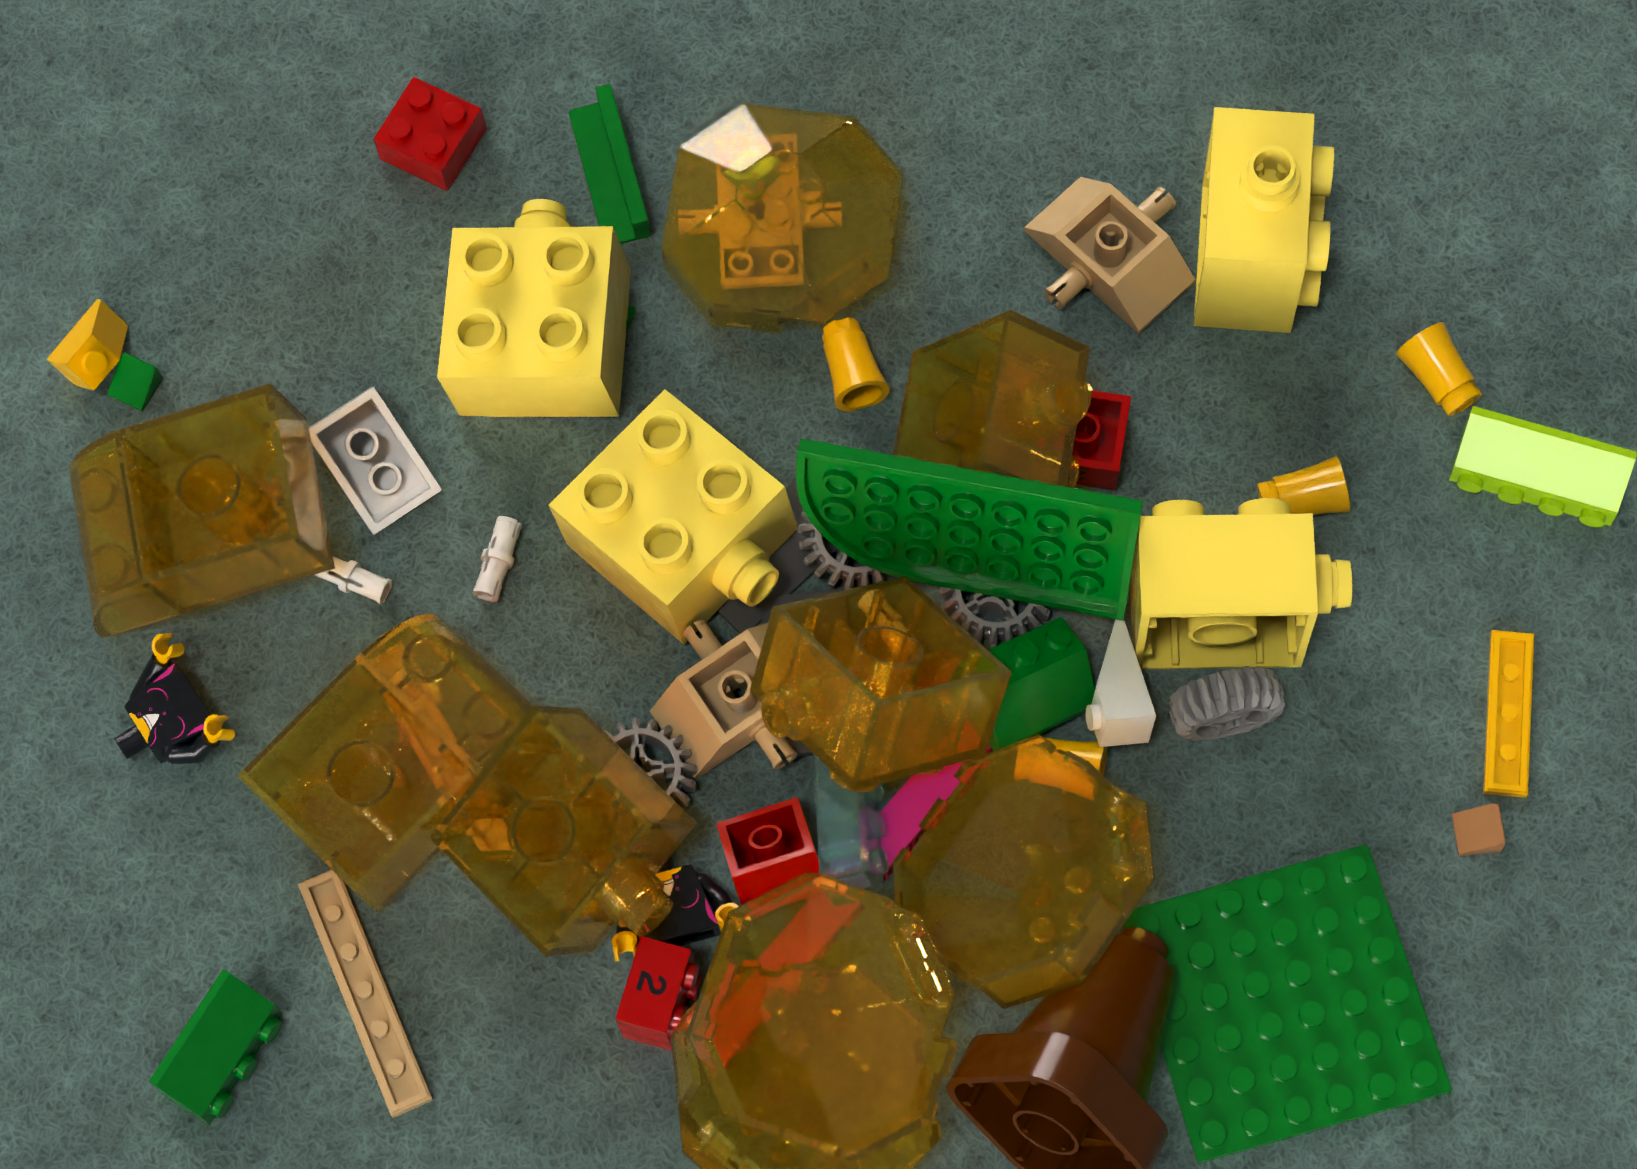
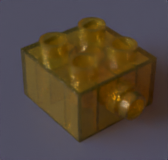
[893,310,1092,488]
[750,576,1012,792]
[429,706,697,957]

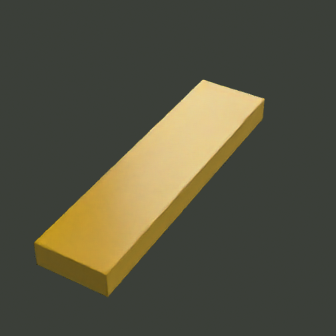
[1483,630,1534,798]

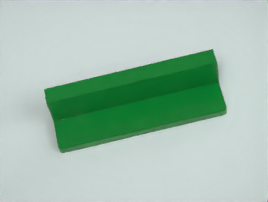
[568,84,651,244]

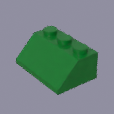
[949,616,1095,755]
[148,969,282,1125]

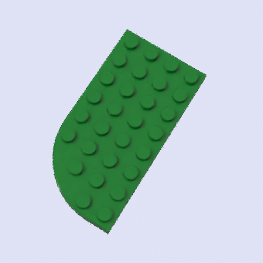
[796,438,1143,621]

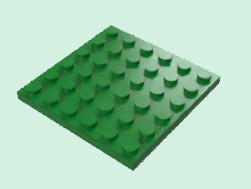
[1119,844,1452,1164]

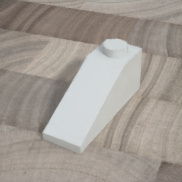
[1086,619,1156,747]

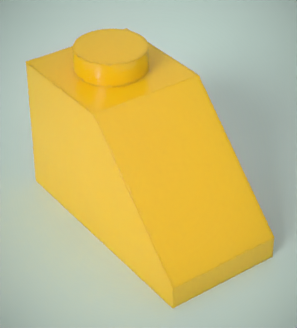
[47,299,128,391]

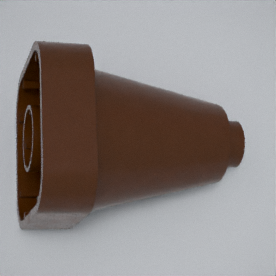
[947,927,1175,1169]

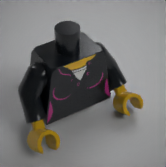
[114,633,235,764]
[611,848,746,961]

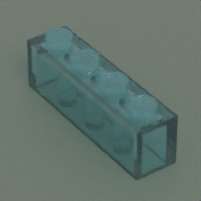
[813,726,889,903]

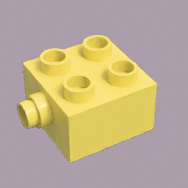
[1193,107,1334,333]
[437,199,631,417]
[548,389,797,645]
[1130,498,1352,669]

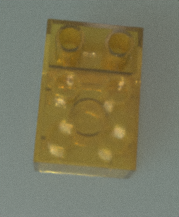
[69,383,335,638]
[237,613,559,913]

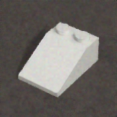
[303,387,442,535]

